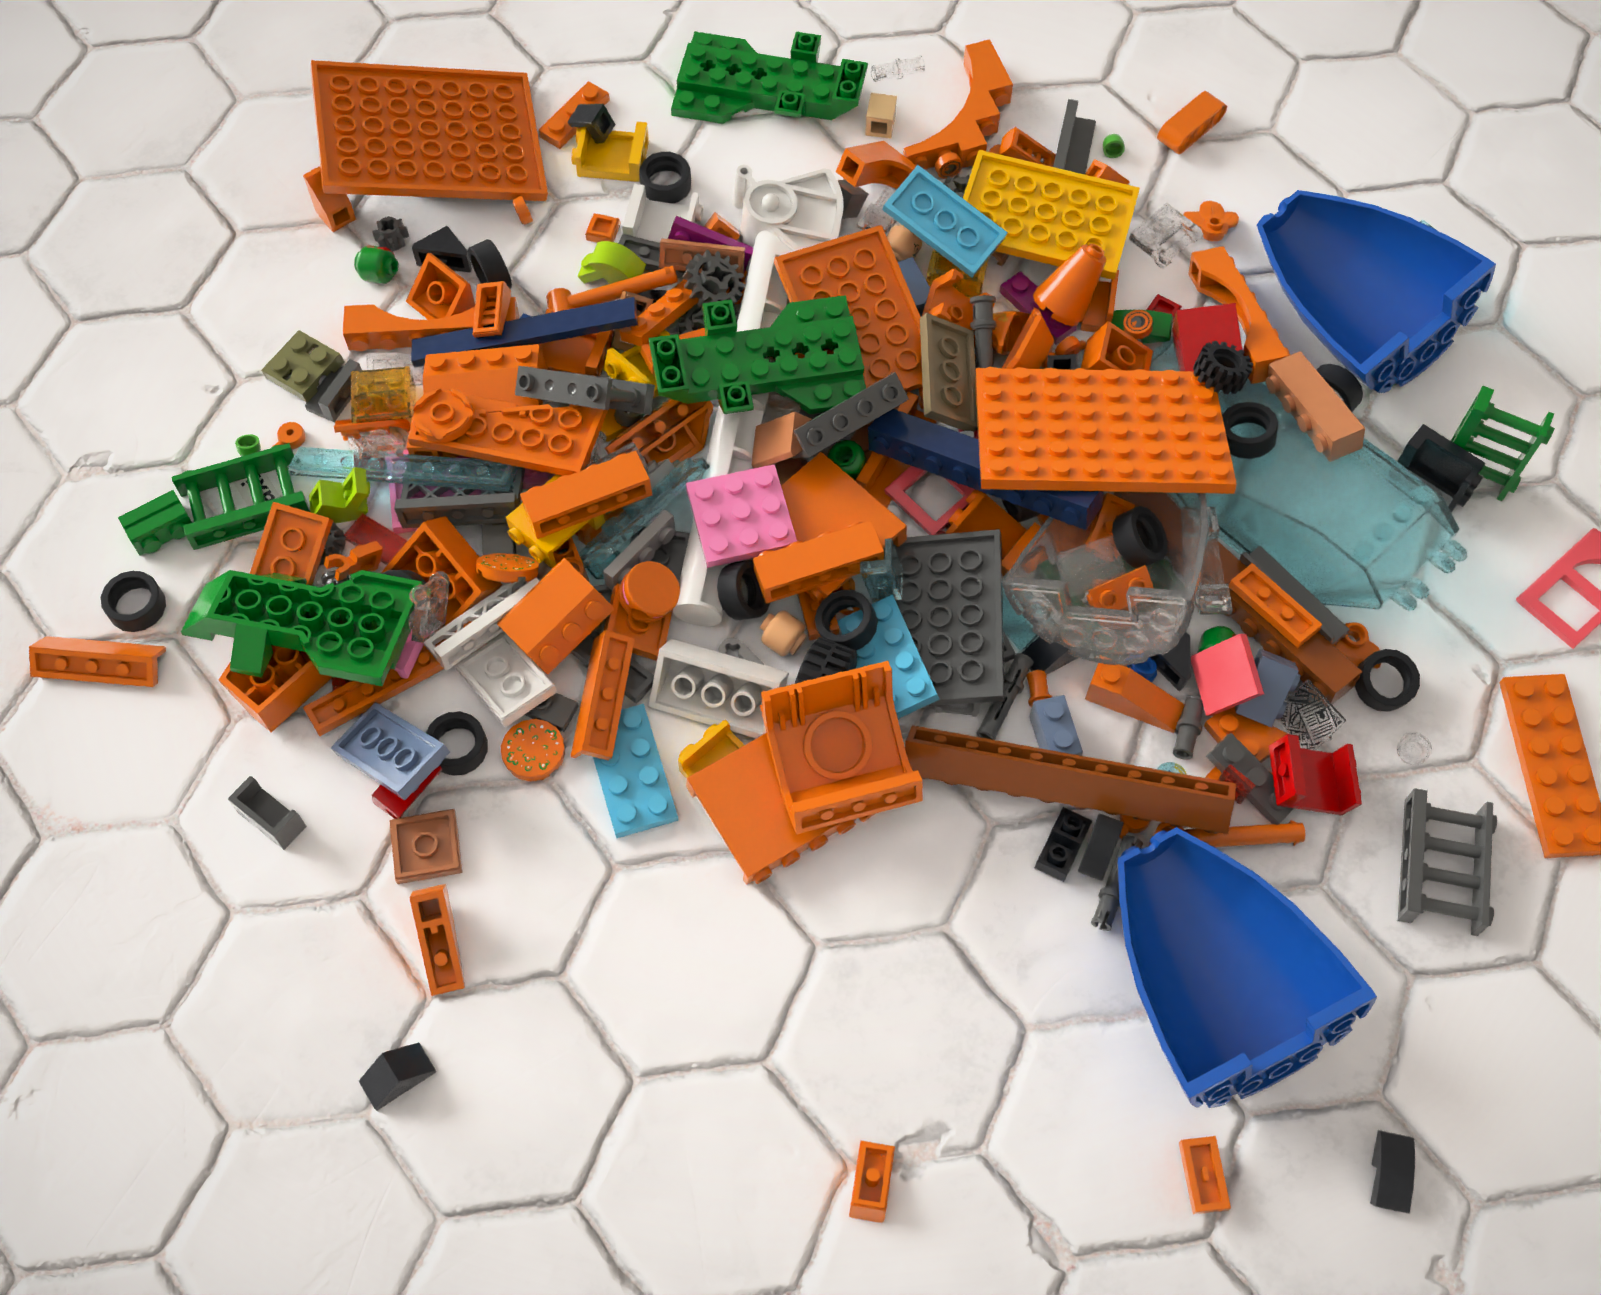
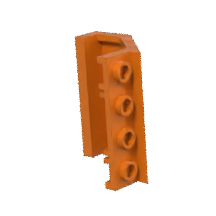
[760,661,923,834]

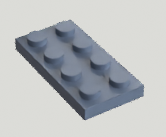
[331,702,450,800]

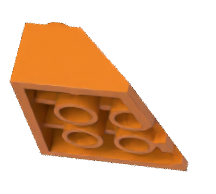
[381,516,503,627]
[218,645,333,733]

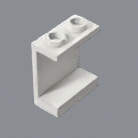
[622,184,704,243]

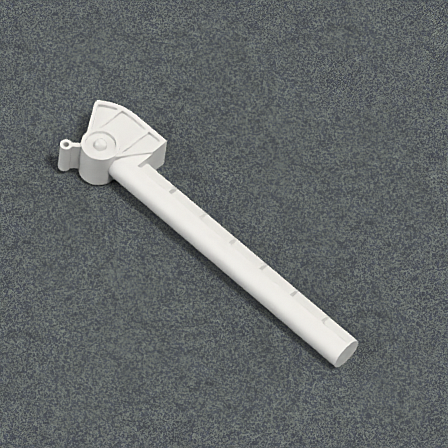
[673,164,843,627]

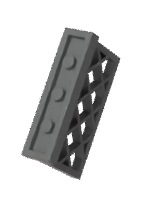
[394,458,525,528]

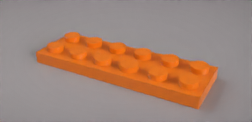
[1499,674,1601,858]

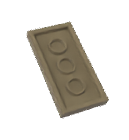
[920,313,978,432]

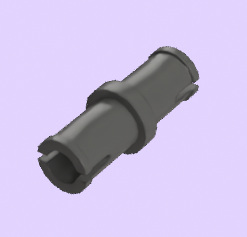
[1173,695,1204,760]

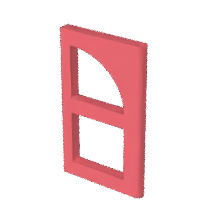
[884,429,978,535]
[1516,528,1601,649]

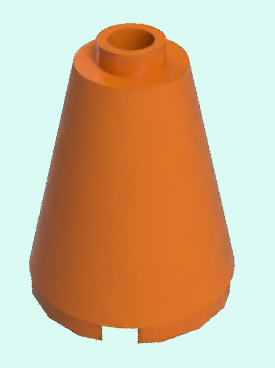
[1033,243,1106,326]

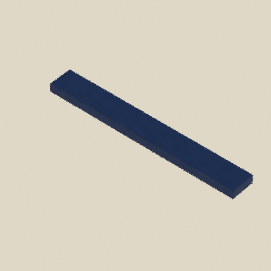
[411,297,638,367]

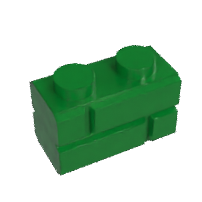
[117,490,192,556]

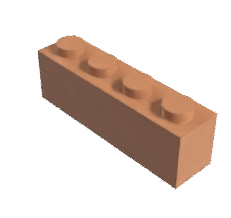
[1266,351,1365,462]

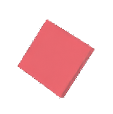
[1191,634,1264,716]

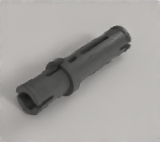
[976,653,1034,740]
[1091,835,1143,931]

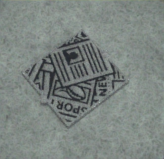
[1276,679,1347,750]

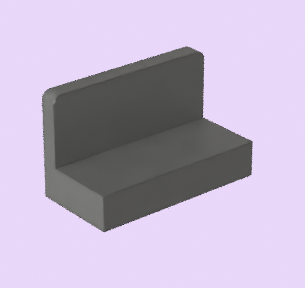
[305,359,365,422]

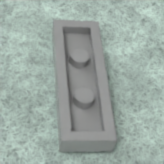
[603,509,675,591]

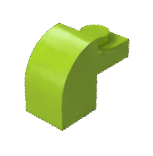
[577,241,646,284]
[309,467,370,523]

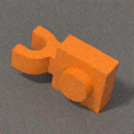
[324,541,383,581]

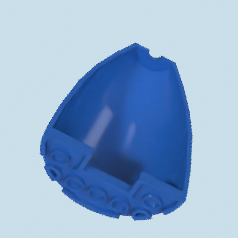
[1256,190,1496,393]
[1118,827,1377,1108]

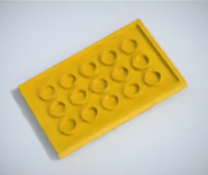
[963,150,1140,280]

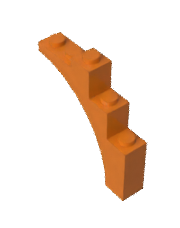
[903,39,1013,170]

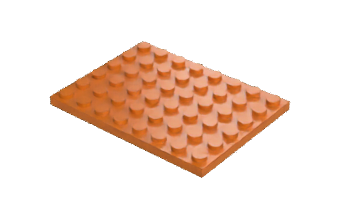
[310,60,548,201]
[975,367,1237,494]

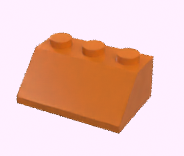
[497,558,615,675]

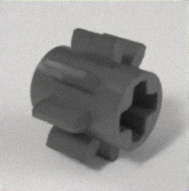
[372,216,409,252]

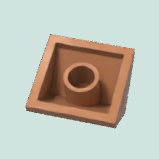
[751,412,812,469]

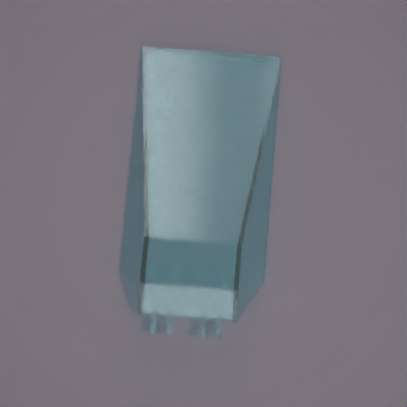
[1149,336,1468,611]

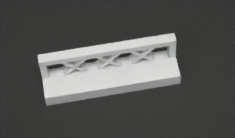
[423,577,540,671]

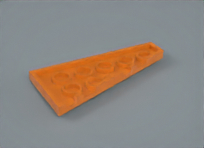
[408,404,608,476]

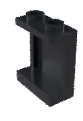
[1390,424,1486,513]

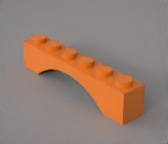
[1188,246,1290,384]
[343,297,519,351]

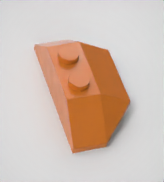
[1002,307,1056,369]
[604,399,714,473]

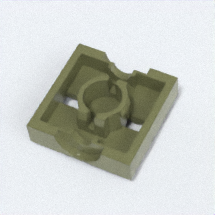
[261,330,345,403]

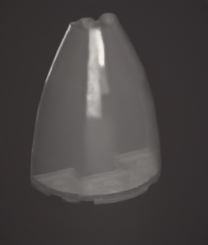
[1002,491,1209,665]

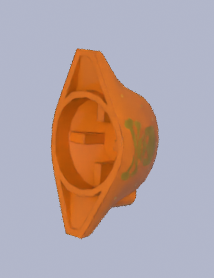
[992,311,1030,355]

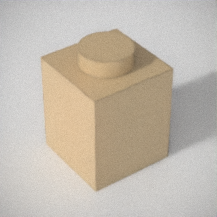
[865,93,897,139]

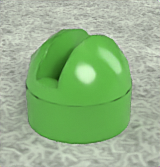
[1103,133,1125,158]
[235,434,261,457]

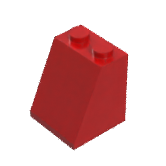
[1172,303,1242,372]

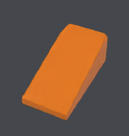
[849,1140,895,1223]

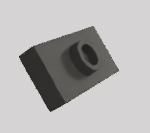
[524,693,579,732]

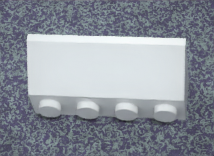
[648,639,789,738]

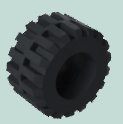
[795,637,857,684]

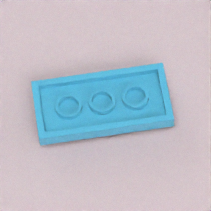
[882,165,1008,278]
[837,594,940,719]
[593,703,679,839]

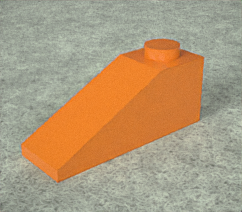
[1085,657,1185,733]
[409,884,465,996]

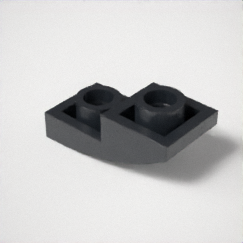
[1034,807,1093,882]
[1370,1130,1415,1214]

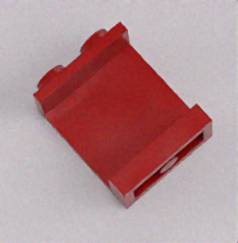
[1269,734,1362,815]

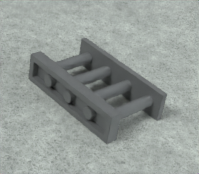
[515,365,655,415]
[1397,788,1497,936]

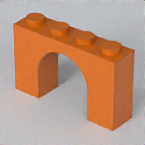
[835,141,916,189]

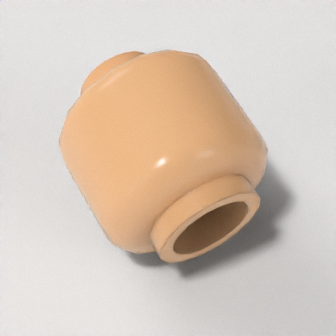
[887,225,922,262]
[760,610,807,656]

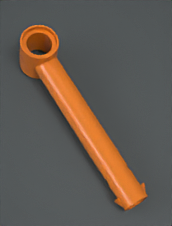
[546,266,678,312]
[1149,820,1305,847]

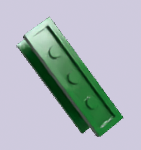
[1450,386,1555,502]
[171,443,310,550]

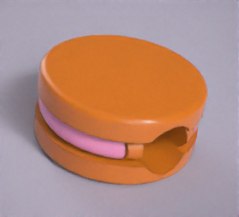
[618,561,680,623]

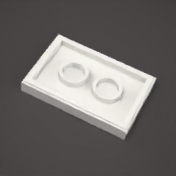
[455,632,557,727]

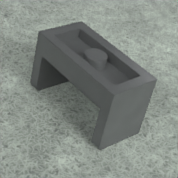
[227,776,307,850]

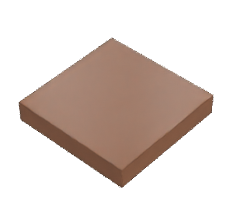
[389,809,463,884]

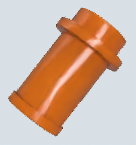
[1026,670,1052,707]

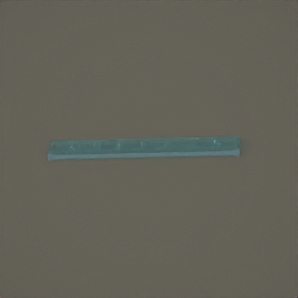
[288,447,518,492]

